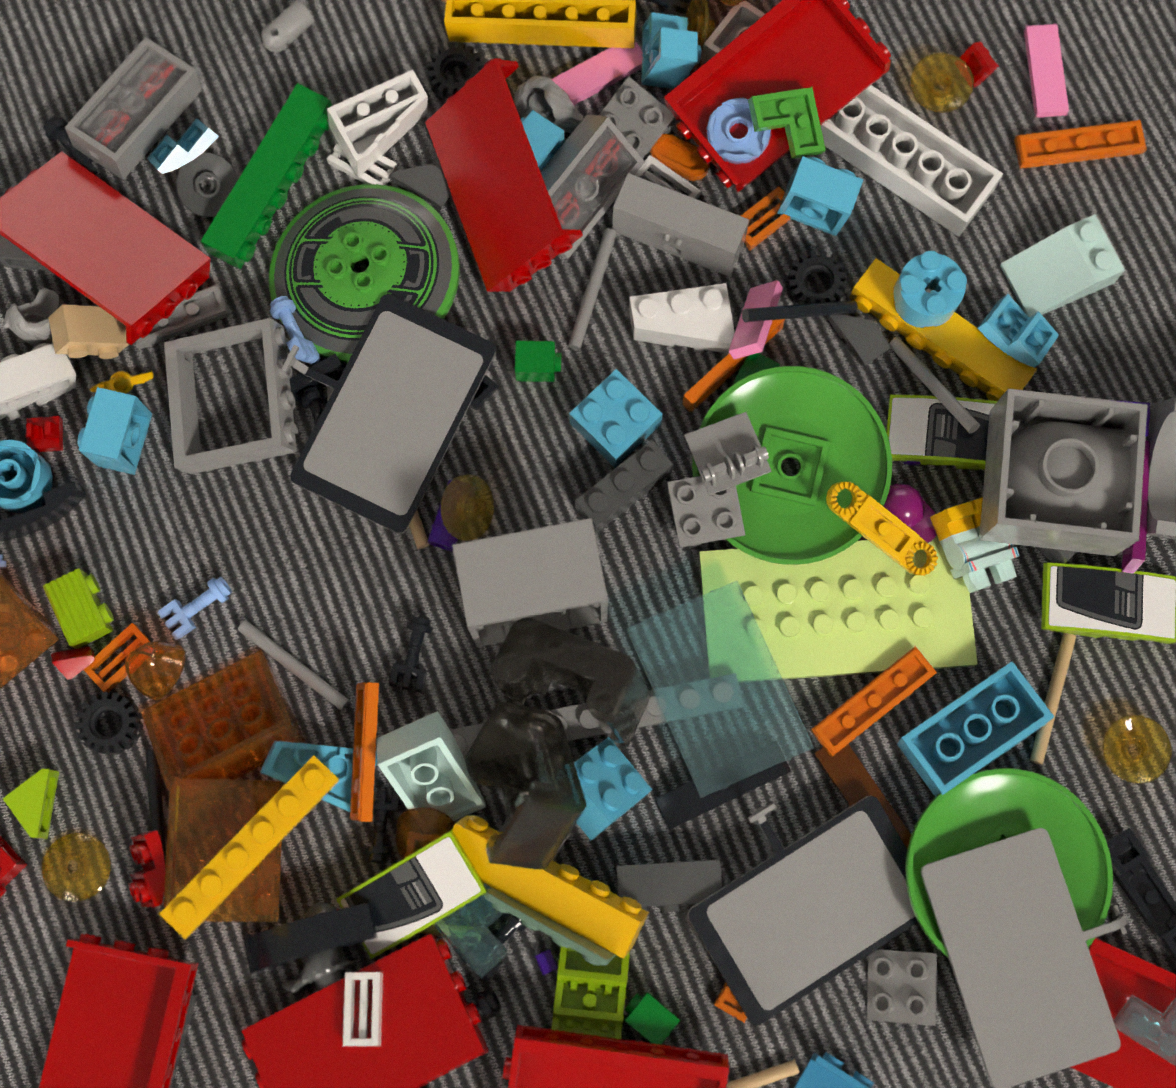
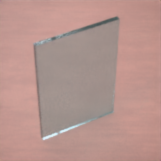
[626,581,814,798]

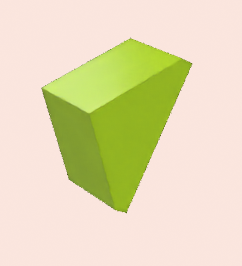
[3,768,59,839]

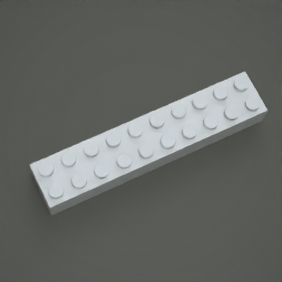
[701,0,1003,237]

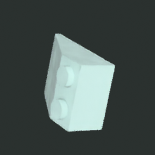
[1000,214,1125,317]
[376,711,486,833]

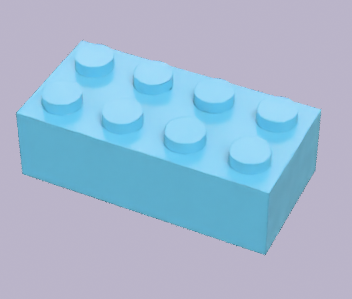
[897,662,1054,797]

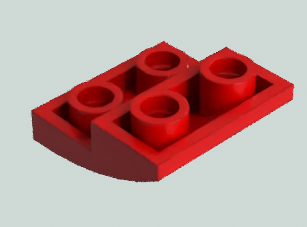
[128,830,165,907]

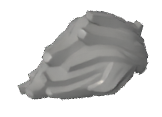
[514,76,583,133]
[3,289,68,347]

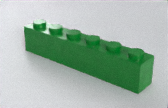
[201,83,332,270]

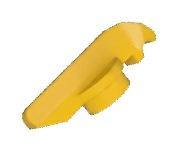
[90,371,154,393]

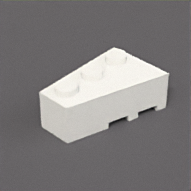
[327,70,428,178]
[629,283,735,355]
[0,343,76,421]

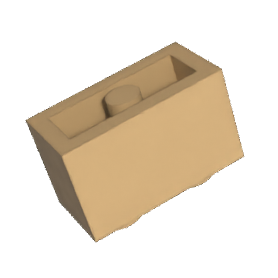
[48,304,129,359]

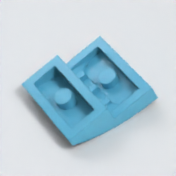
[147,118,218,174]
[978,294,1059,367]

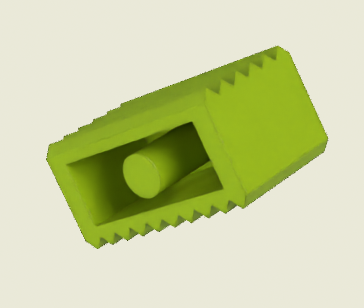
[43,568,114,649]

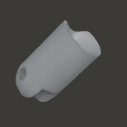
[261,0,314,52]

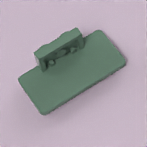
[484,887,616,966]

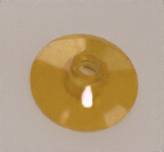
[686,0,715,50]
[910,53,974,113]
[441,474,494,541]
[1102,715,1172,784]
[42,833,111,902]

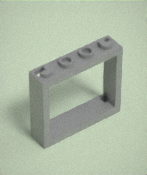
[164,318,298,474]

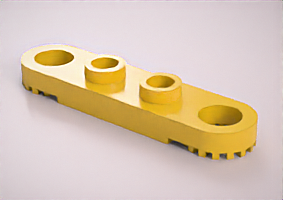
[826,482,938,576]

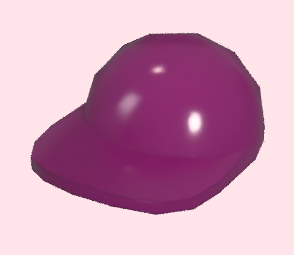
[883,483,937,543]

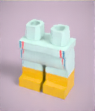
[930,497,1020,593]

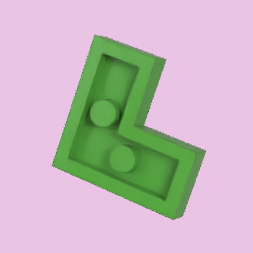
[748,87,826,159]

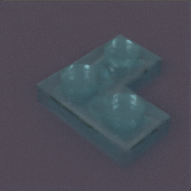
[435,884,507,978]
[1113,994,1176,1066]

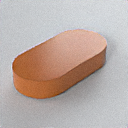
[650,134,710,181]

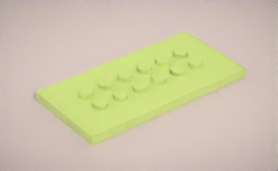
[699,536,978,682]

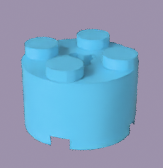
[893,251,967,328]
[0,440,53,513]

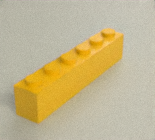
[444,0,637,48]
[849,258,1037,401]
[159,755,339,939]
[452,815,649,959]

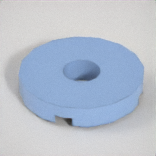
[707,98,771,164]

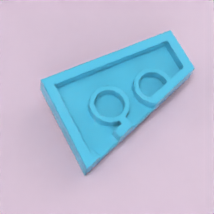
[260,741,377,813]

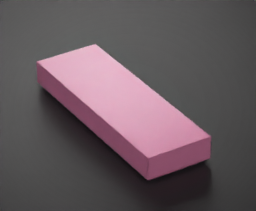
[1024,24,1069,118]
[552,40,642,105]
[728,280,783,359]

